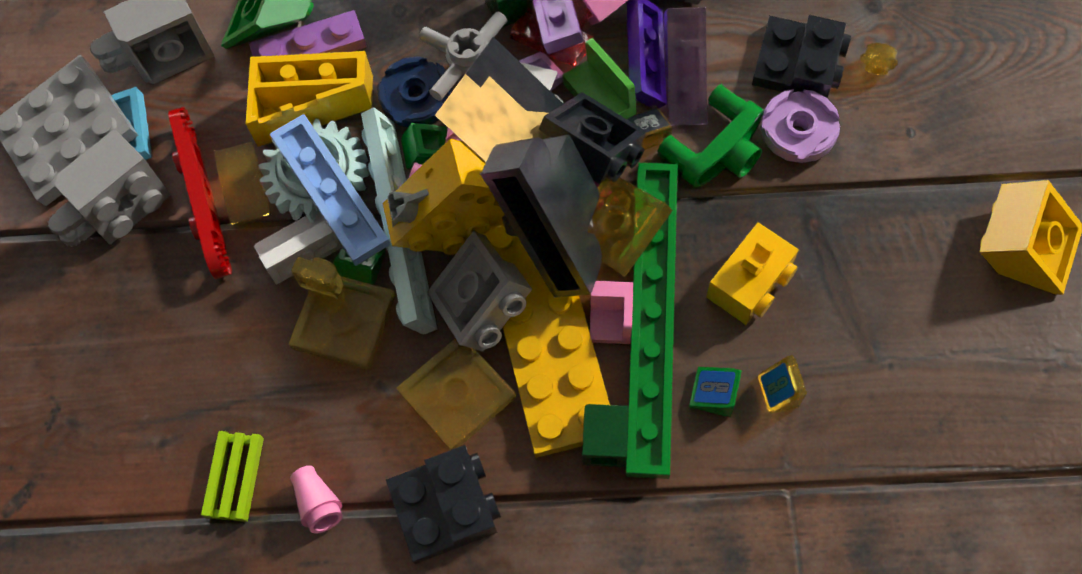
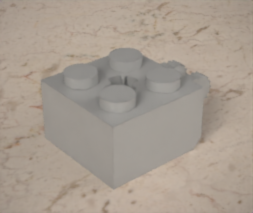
[89,0,214,84]
[48,129,171,247]

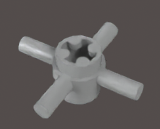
[419,11,507,101]

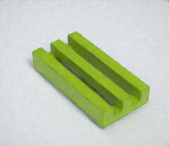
[201,431,264,522]

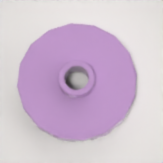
[761,89,840,163]

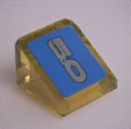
[758,355,807,413]

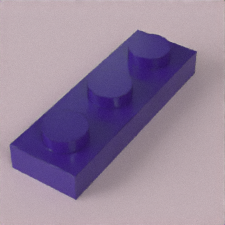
[627,0,667,109]

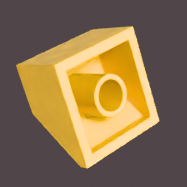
[979,180,1082,295]

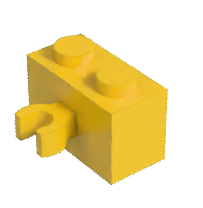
[706,222,799,325]

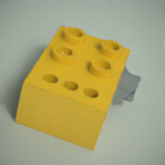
[382,139,504,255]

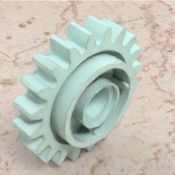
[259,119,369,223]

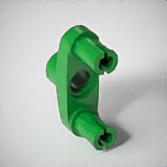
[657,84,764,187]

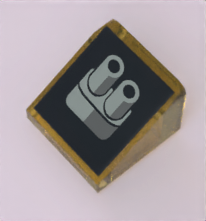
[627,107,673,149]

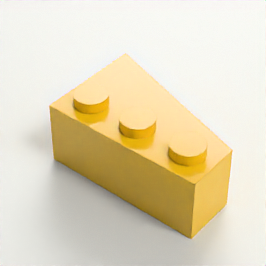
[245,51,373,147]

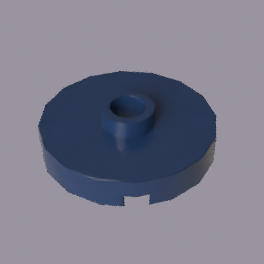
[377,56,453,127]

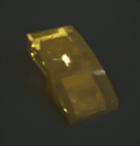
[214,142,271,225]

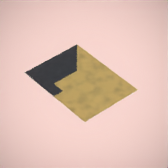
[435,37,563,162]

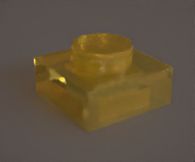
[291,256,344,299]

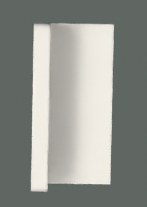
[254,212,343,285]

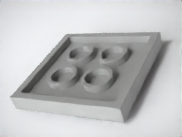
[0,55,138,206]

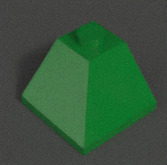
[221,0,314,49]

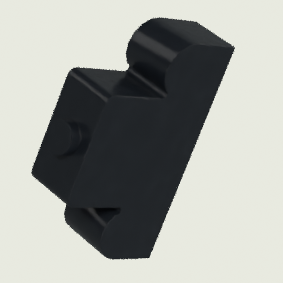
[481,135,602,298]

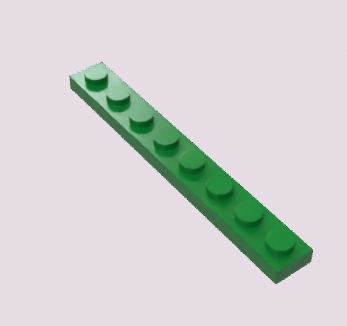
[626,163,678,479]

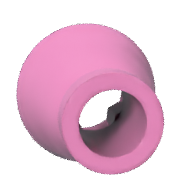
[290,466,343,534]

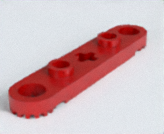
[168,107,232,279]

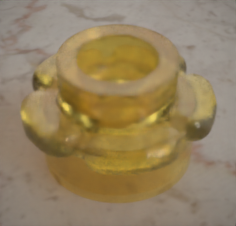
[860,43,898,75]

